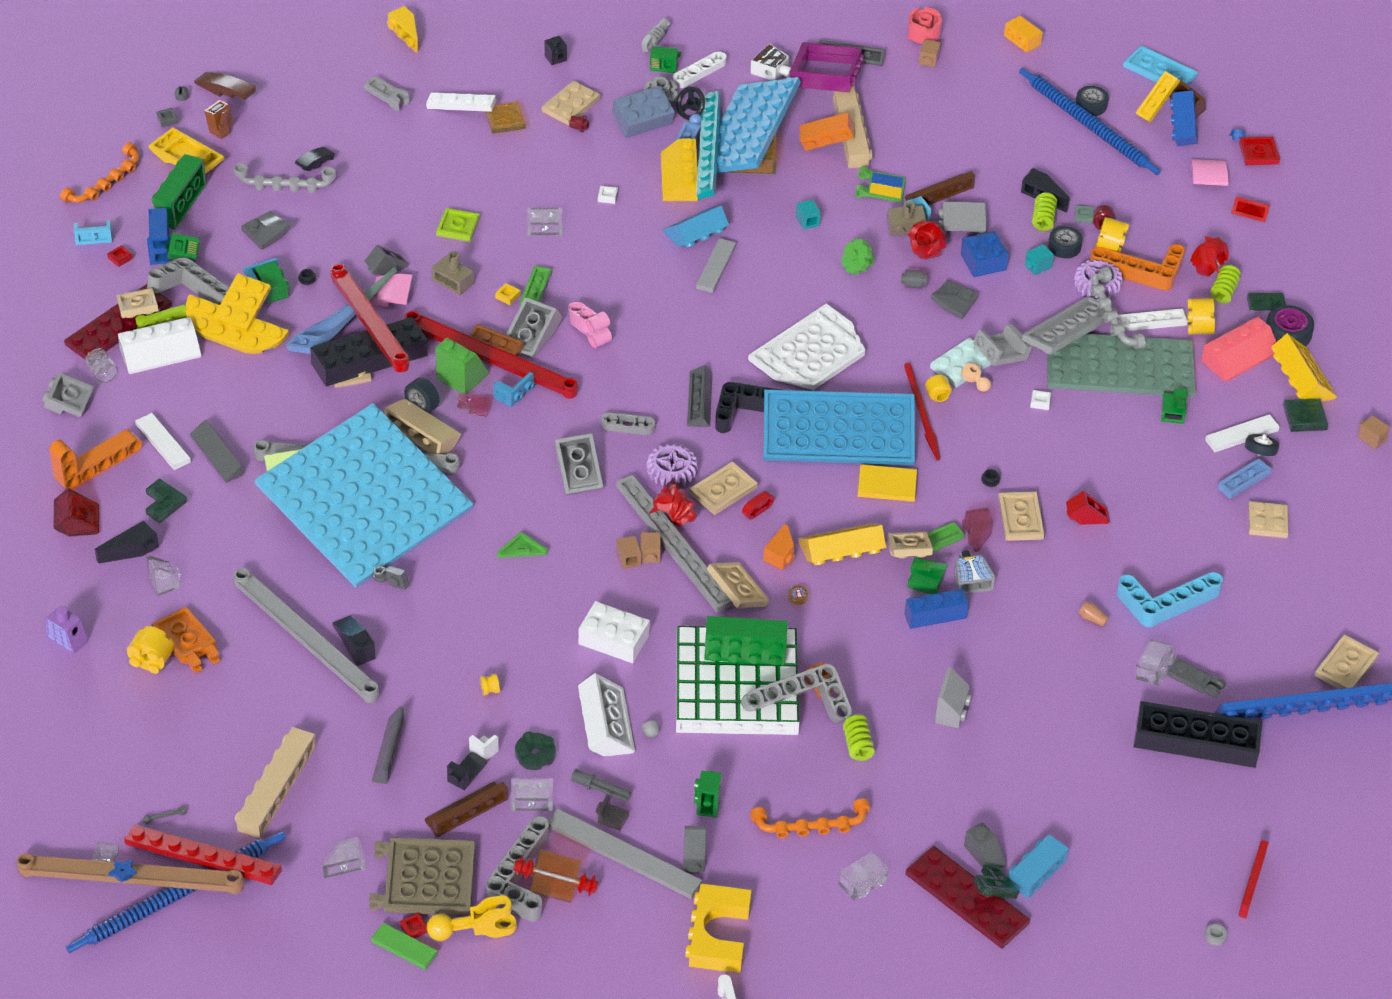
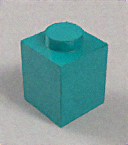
[796,199,821,230]
[1024,244,1054,275]

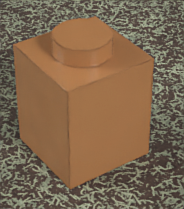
[919,39,941,67]
[1358,416,1390,449]
[640,532,660,563]
[616,536,641,569]

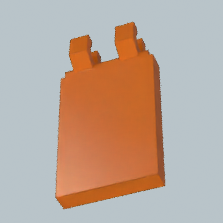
[151,607,220,674]

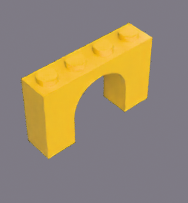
[685,884,752,973]

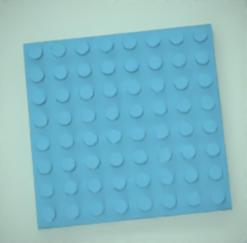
[255,403,473,588]

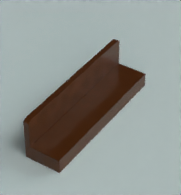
[905,171,975,205]
[425,782,508,837]

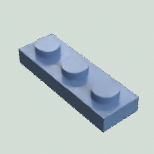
[1217,458,1272,499]

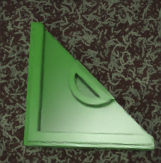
[497,532,548,558]

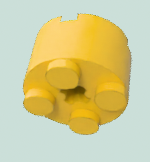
[1095,217,1129,252]
[1187,298,1215,335]
[127,626,174,674]

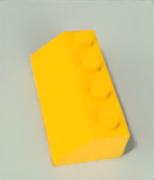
[661,138,698,201]
[1271,333,1337,404]
[799,523,886,565]

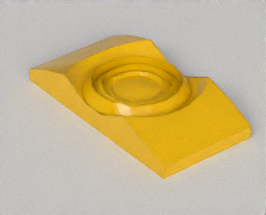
[149,127,224,174]

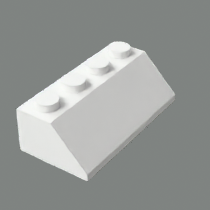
[118,317,201,374]
[578,673,635,756]

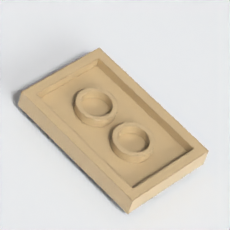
[542,80,600,126]
[689,462,758,515]
[998,492,1044,541]
[707,562,770,608]
[1314,634,1379,689]

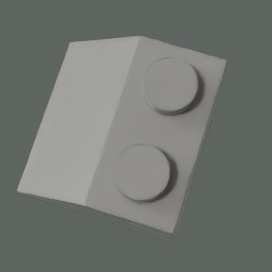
[935,667,972,729]

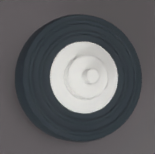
[1245,434,1279,456]

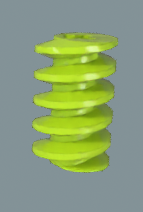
[1032,193,1057,232]
[1210,265,1241,304]
[843,714,875,761]

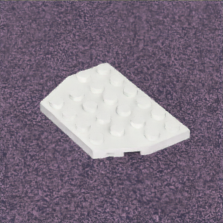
[748,304,865,390]

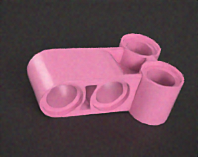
[568,302,612,348]

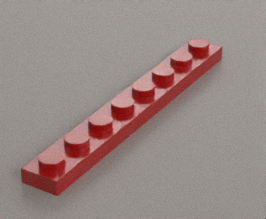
[124,825,282,885]

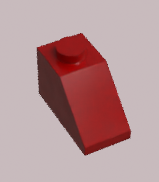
[1066,491,1110,525]

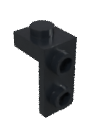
[447,752,487,791]

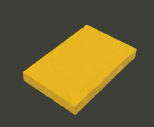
[858,465,917,502]

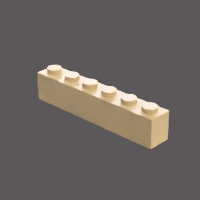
[833,86,872,168]
[235,727,316,839]

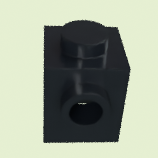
[544,36,567,65]

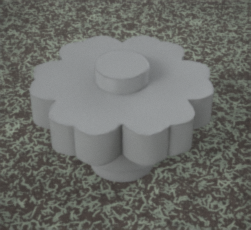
[644,76,678,104]

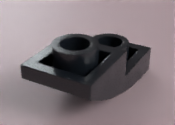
[295,147,335,171]

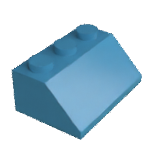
[663,205,729,248]

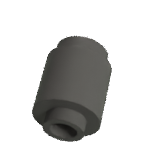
[901,270,927,289]

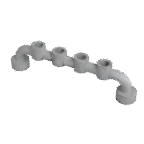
[233,163,336,193]
[1090,268,1146,349]

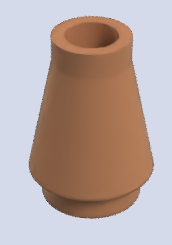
[1078,601,1109,627]

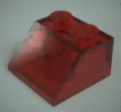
[53,488,99,537]

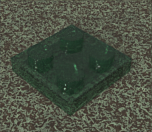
[1283,398,1328,432]

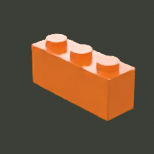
[800,112,854,151]

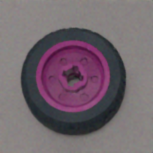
[1266,305,1314,346]

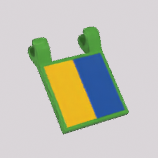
[855,166,905,203]

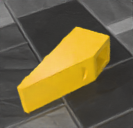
[387,6,418,52]

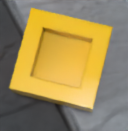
[495,283,520,305]

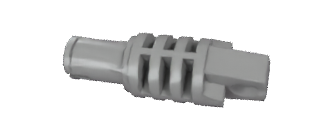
[641,18,670,52]

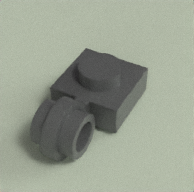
[373,566,410,590]

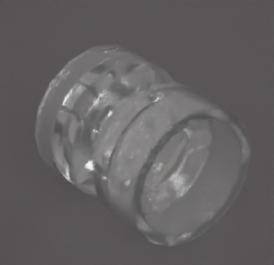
[85,348,118,383]

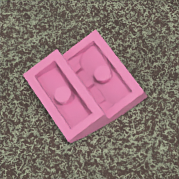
[1190,159,1228,186]
[370,274,413,307]

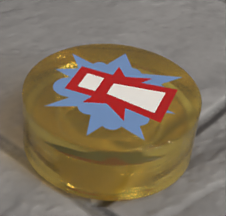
[788,585,808,605]

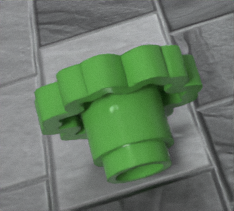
[841,238,874,275]

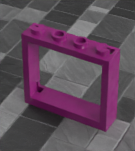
[790,42,864,92]

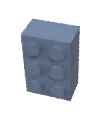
[612,86,675,138]

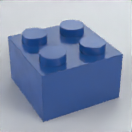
[961,232,1009,277]

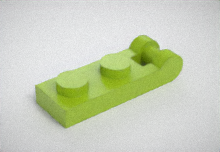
[136,305,187,329]

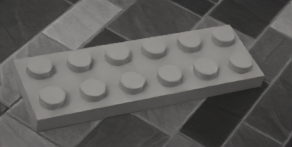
[1022,296,1118,354]

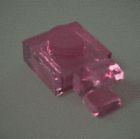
[457,394,492,417]

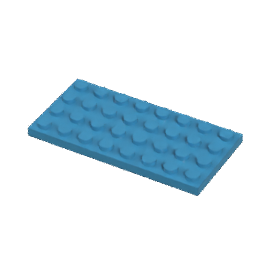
[697,77,801,173]
[763,390,915,465]

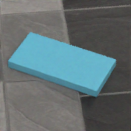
[1123,45,1198,85]

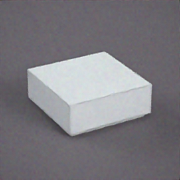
[598,186,618,204]
[1030,390,1051,410]

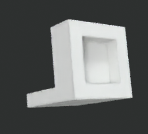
[469,735,499,760]

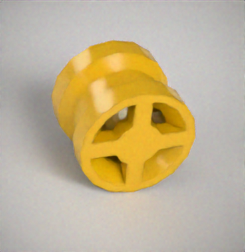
[480,673,500,696]

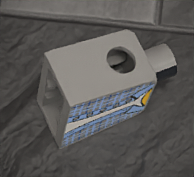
[954,551,995,594]

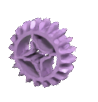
[1074,259,1123,299]
[646,443,698,488]

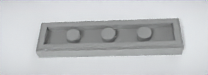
[696,238,736,293]

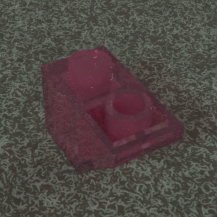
[962,508,993,552]

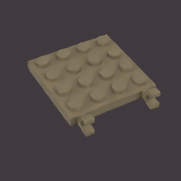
[369,837,475,915]

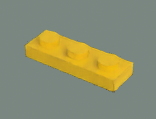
[1136,71,1180,123]

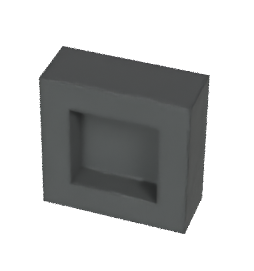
[156,108,178,127]

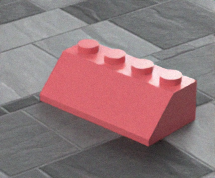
[1201,317,1276,382]

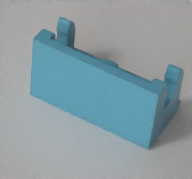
[74,220,112,245]

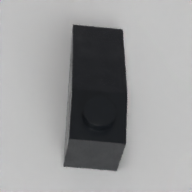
[1021,168,1070,212]
[94,520,159,564]
[332,615,376,666]

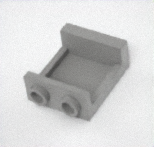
[938,201,986,235]
[973,324,1033,366]

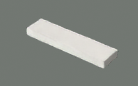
[1118,308,1188,331]
[135,413,191,470]
[1205,414,1279,452]

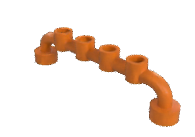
[60,142,139,203]
[750,798,870,838]

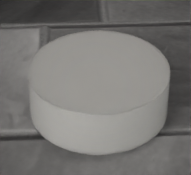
[1205,924,1227,946]

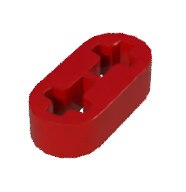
[742,491,775,520]

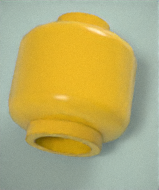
[925,374,952,402]

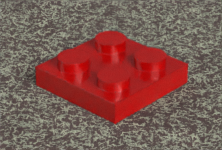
[1239,136,1280,165]

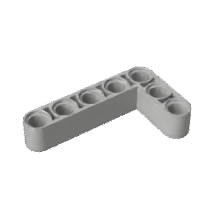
[147,257,229,305]
[741,664,852,723]
[486,816,549,922]

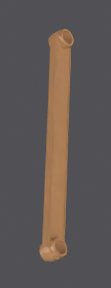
[16,853,244,894]

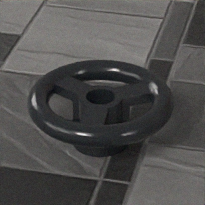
[676,86,705,120]

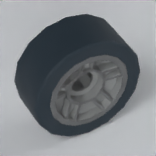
[1075,86,1109,116]
[1048,226,1083,259]
[404,378,440,413]

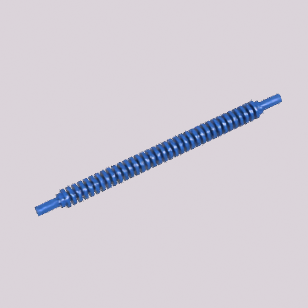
[1019,68,1161,175]
[65,831,286,954]

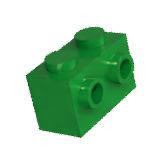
[255,261,290,303]
[694,770,722,818]

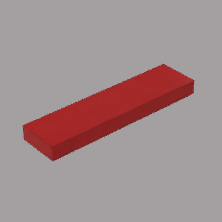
[1238,840,1269,919]

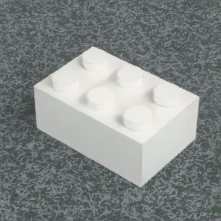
[579,601,650,663]

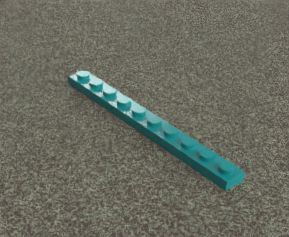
[696,90,721,200]

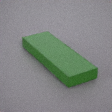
[520,266,552,306]
[371,923,438,970]

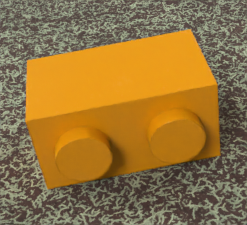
[1004,15,1043,53]

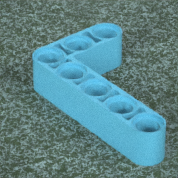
[1117,572,1223,627]

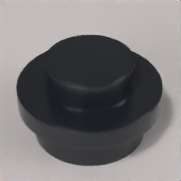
[298,269,316,285]
[981,469,1000,487]

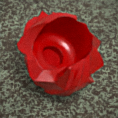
[908,220,947,260]
[1190,236,1229,277]
[649,484,697,526]

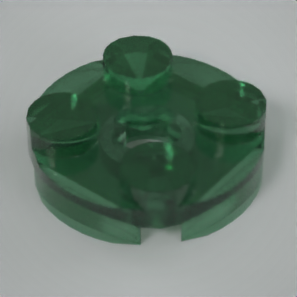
[515,731,556,770]

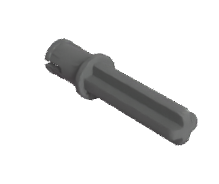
[571,769,631,802]

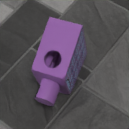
[46,606,88,653]

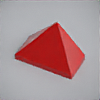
[1231,196,1270,222]

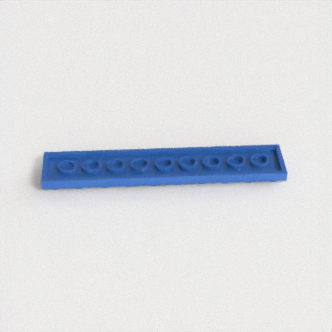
[1214,683,1392,719]

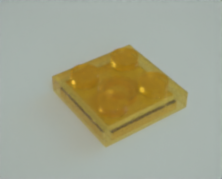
[485,102,526,134]

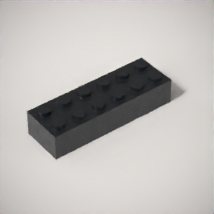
[310,317,428,386]
[1133,701,1262,768]

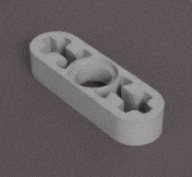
[601,412,655,435]

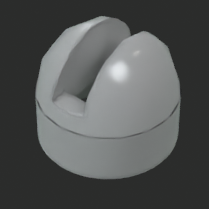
[641,720,659,738]

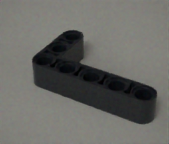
[715,382,781,433]

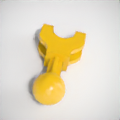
[427,895,517,941]

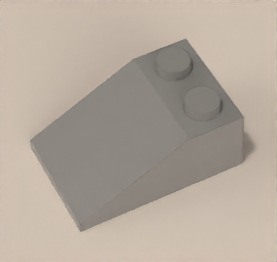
[506,297,562,358]
[554,433,603,495]

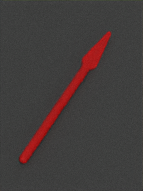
[904,362,940,461]

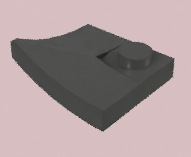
[241,211,291,250]
[931,280,979,319]

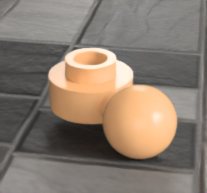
[961,363,991,392]

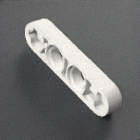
[673,52,726,88]

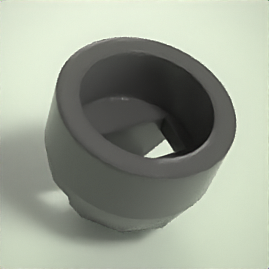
[175,86,189,101]

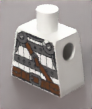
[751,44,791,80]

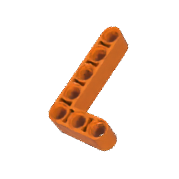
[1089,244,1185,290]
[49,429,142,491]

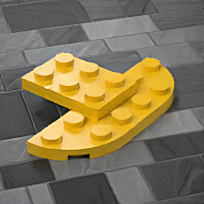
[186,273,289,354]

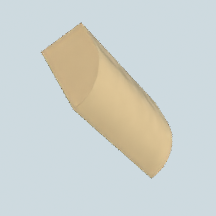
[384,398,461,455]

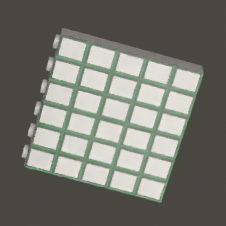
[676,625,799,735]

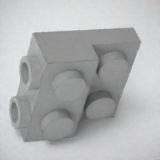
[42,372,93,417]

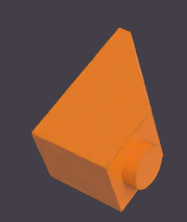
[763,524,795,570]

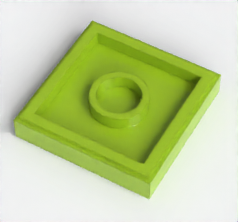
[436,208,480,242]

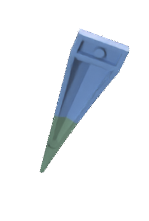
[286,267,397,354]

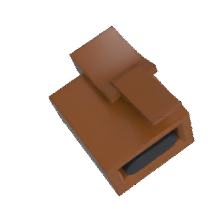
[204,100,234,139]

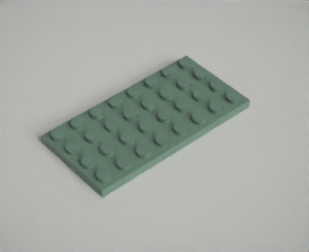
[1047,334,1196,397]

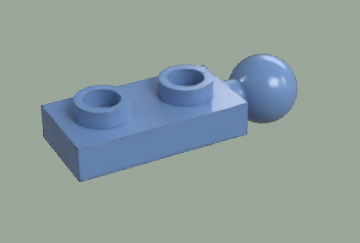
[674,114,702,142]

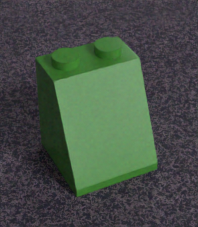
[435,338,489,396]

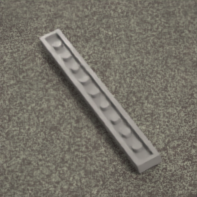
[616,475,733,613]

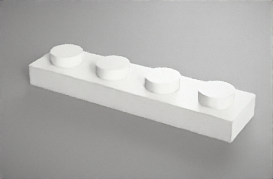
[426,93,496,112]

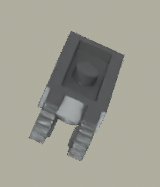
[1167,658,1226,698]

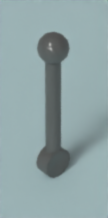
[143,806,187,823]

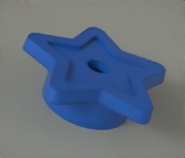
[108,860,137,882]

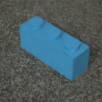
[1008,835,1069,899]

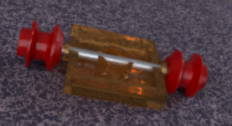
[513,849,598,903]

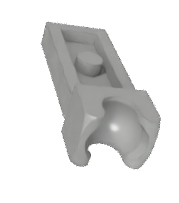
[364,76,410,111]

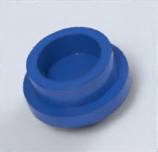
[1229,129,1246,140]

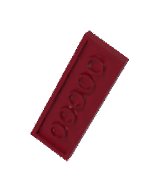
[64,284,172,363]
[905,845,1030,949]

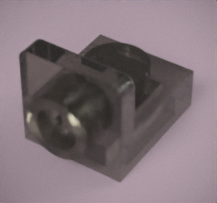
[596,796,629,831]

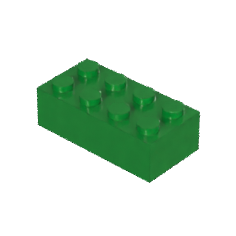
[152,154,206,230]
[704,616,788,666]

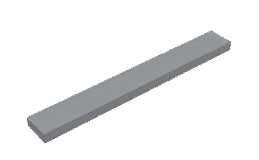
[548,809,702,899]

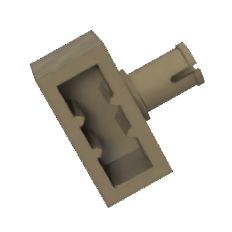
[886,201,926,236]
[432,251,474,295]

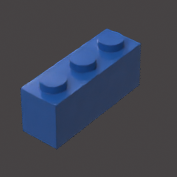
[1170,90,1198,146]
[904,589,969,629]

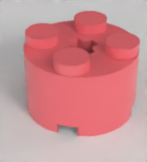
[908,7,942,44]

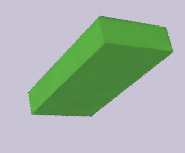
[927,522,965,552]

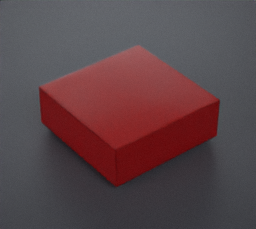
[107,245,133,267]
[400,912,428,939]

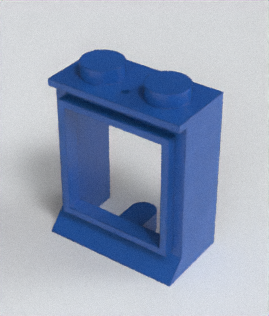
[147,208,170,265]

